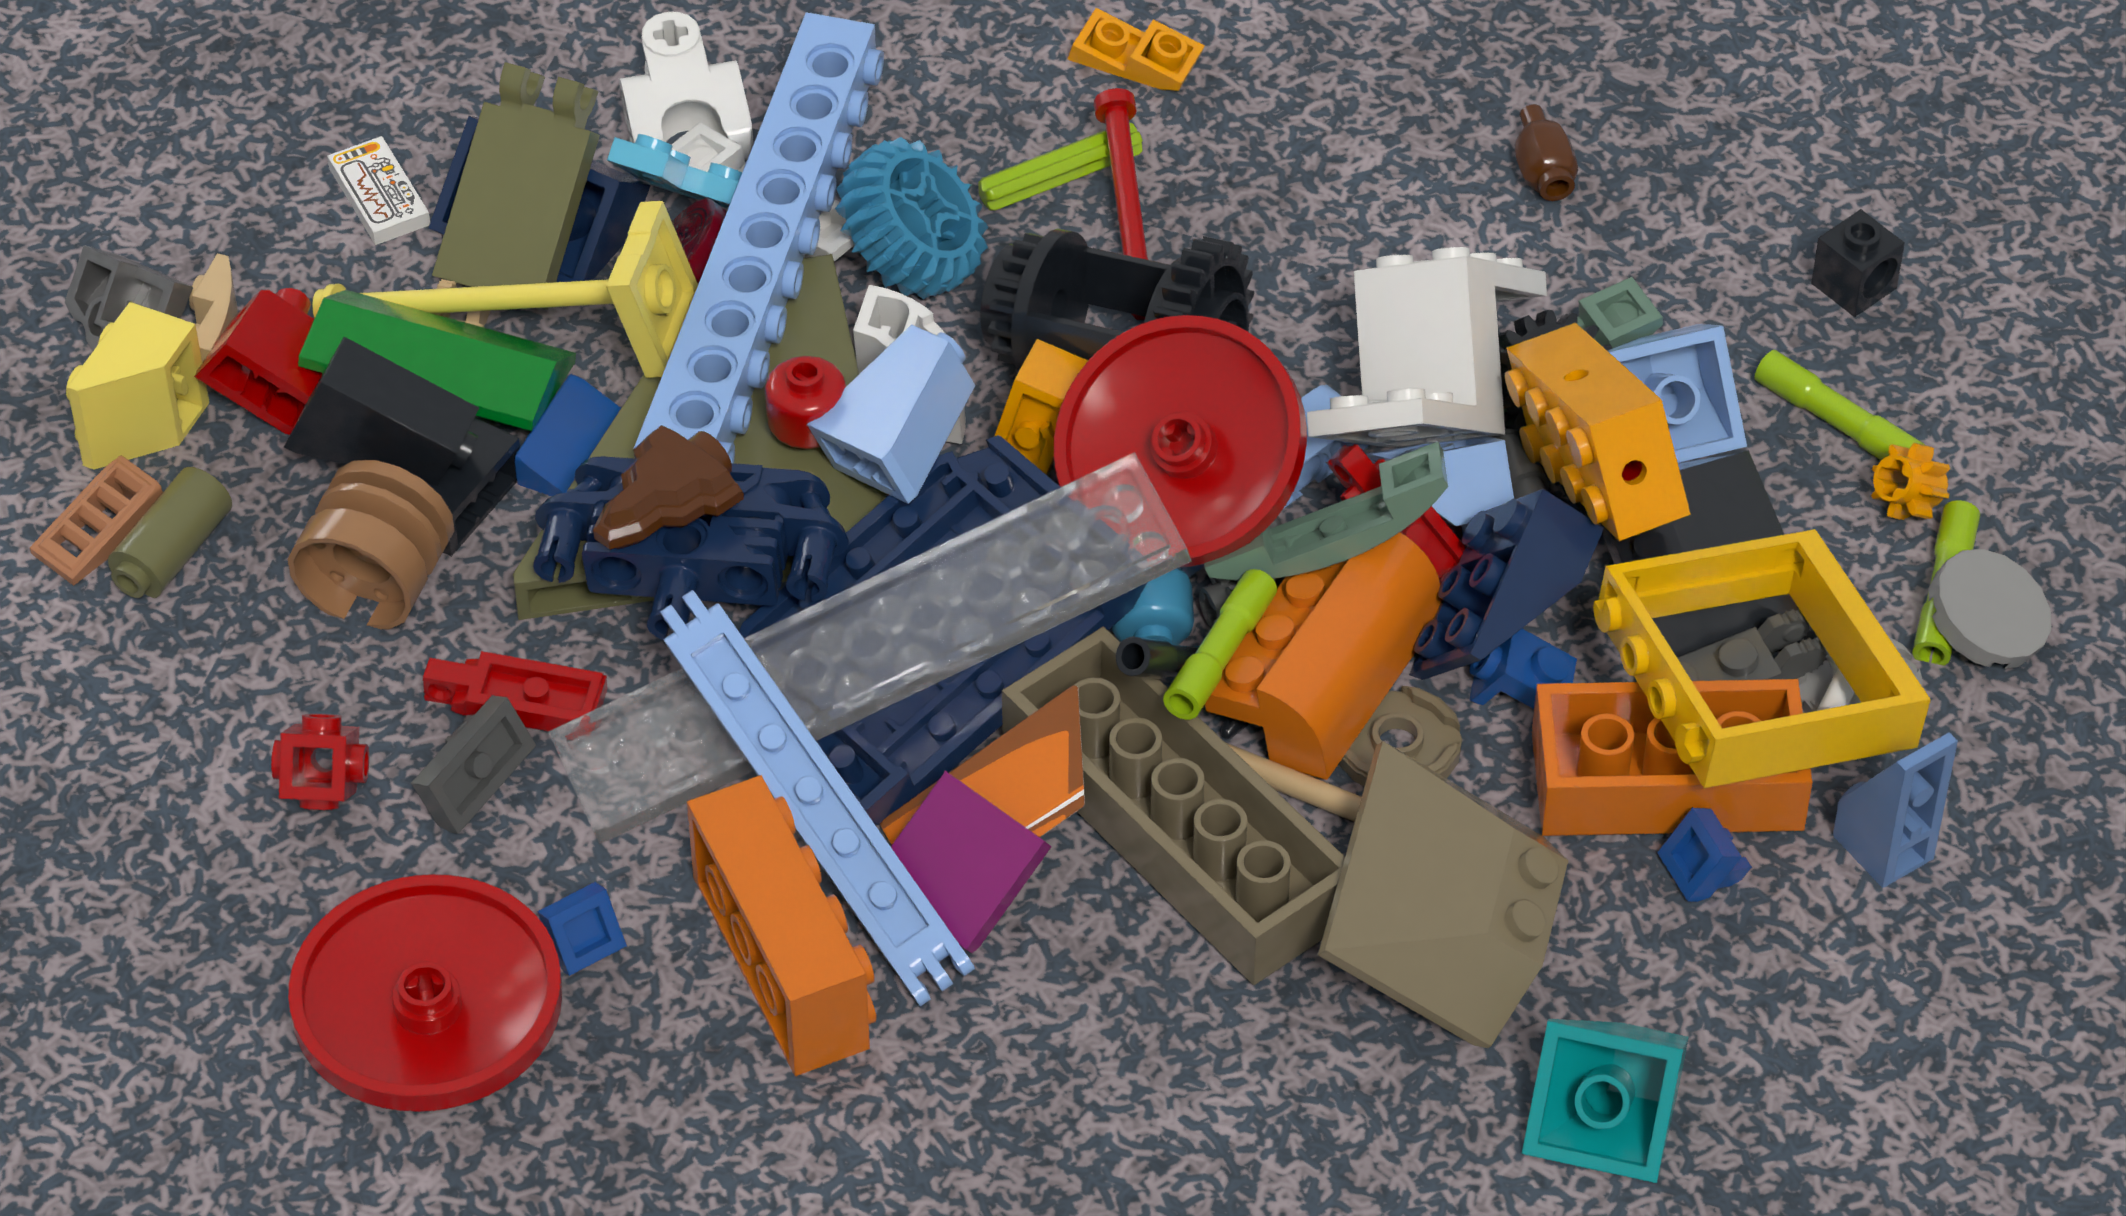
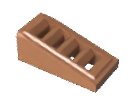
[30,455,163,586]

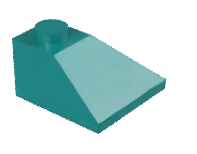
[1522,1019,1689,1183]

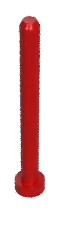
[1094,88,1148,320]

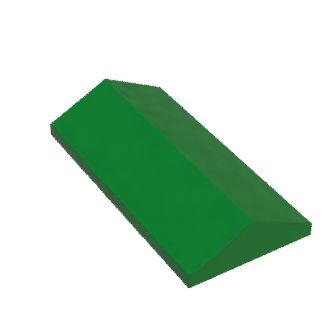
[298,290,576,431]

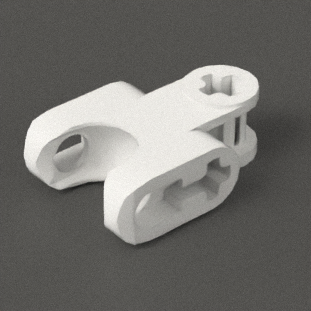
[619,12,754,160]

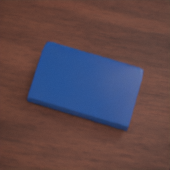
[515,374,621,496]

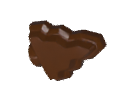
[593,425,744,550]

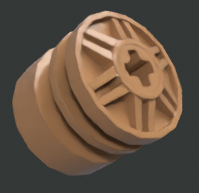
[288,460,454,629]

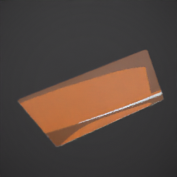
[880,685,1085,845]

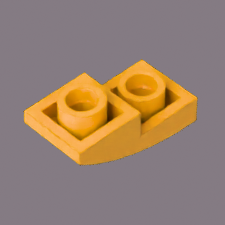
[1067,8,1205,91]

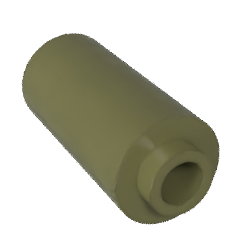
[108,467,232,598]

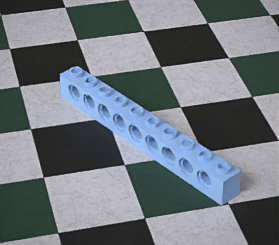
[634,12,884,463]

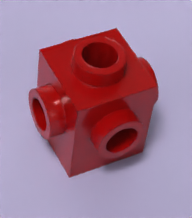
[271,714,369,810]

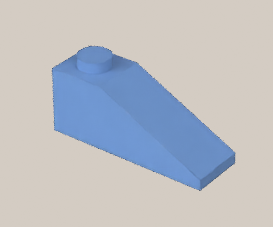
[1833,732,1958,888]

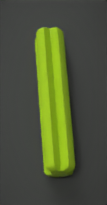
[978,122,1143,211]

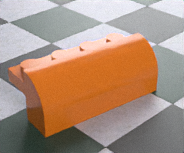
[1205,532,1442,780]

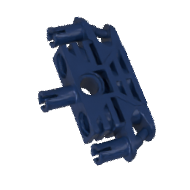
[533,456,849,640]

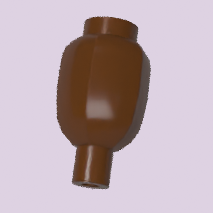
[1515,104,1578,201]

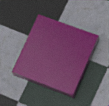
[891,771,1052,953]

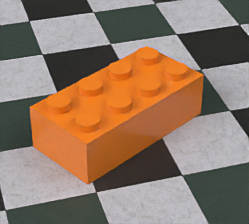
[1532,679,1813,836]
[687,775,876,1076]

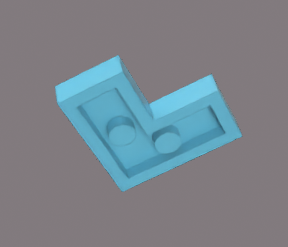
[607,134,742,209]

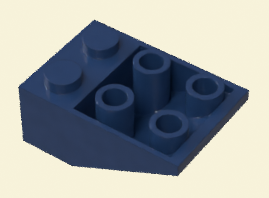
[1409,489,1604,680]

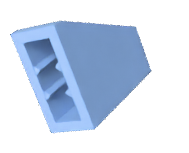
[807,324,975,504]

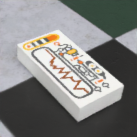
[327,136,430,245]

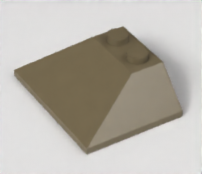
[1318,741,1568,1048]

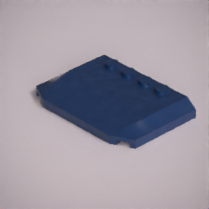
[739,435,1152,825]

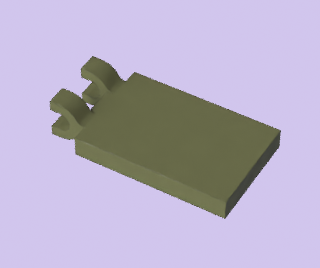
[432,62,600,310]

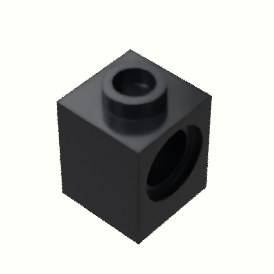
[1811,209,1905,317]

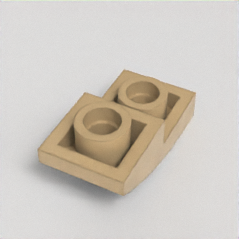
[189,253,238,362]

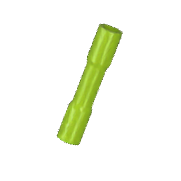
[1754,350,1925,460]
[1912,500,1980,665]
[1163,569,1277,720]

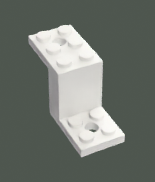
[1307,247,1547,447]

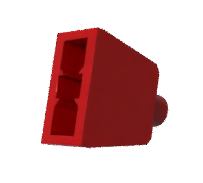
[194,288,323,435]

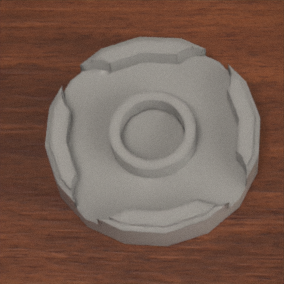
[1928,549,2051,669]

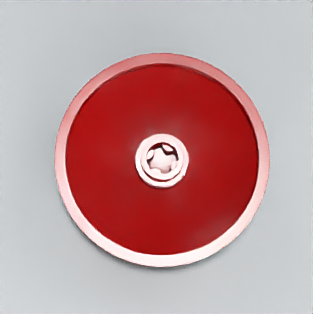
[1054,315,1307,568]
[288,874,562,1112]

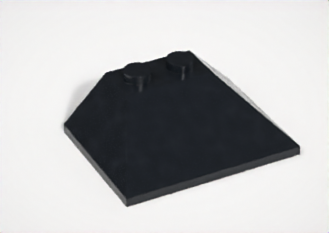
[1576,450,1817,658]

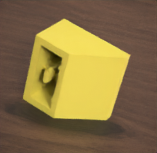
[66,302,209,469]

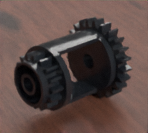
[980,229,1254,372]

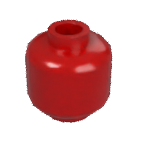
[765,356,846,449]

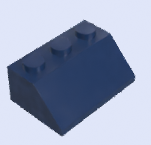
[428,116,651,282]

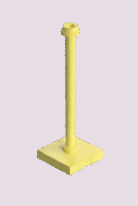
[312,201,698,378]

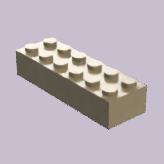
[1002,626,1345,986]

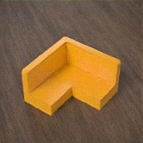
[994,339,1088,476]

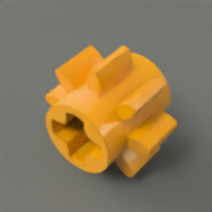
[1871,443,1950,520]

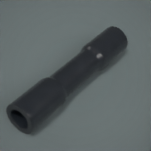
[1116,636,1200,679]

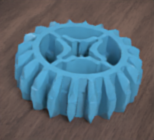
[835,137,988,300]

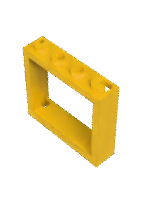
[1593,529,1931,788]

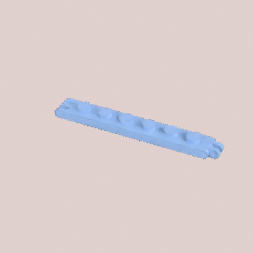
[660,590,975,1007]

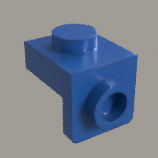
[1470,628,1577,709]

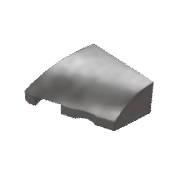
[64,245,193,351]

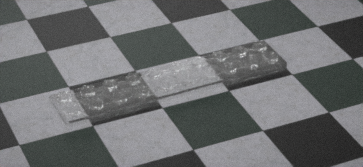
[549,452,1191,844]

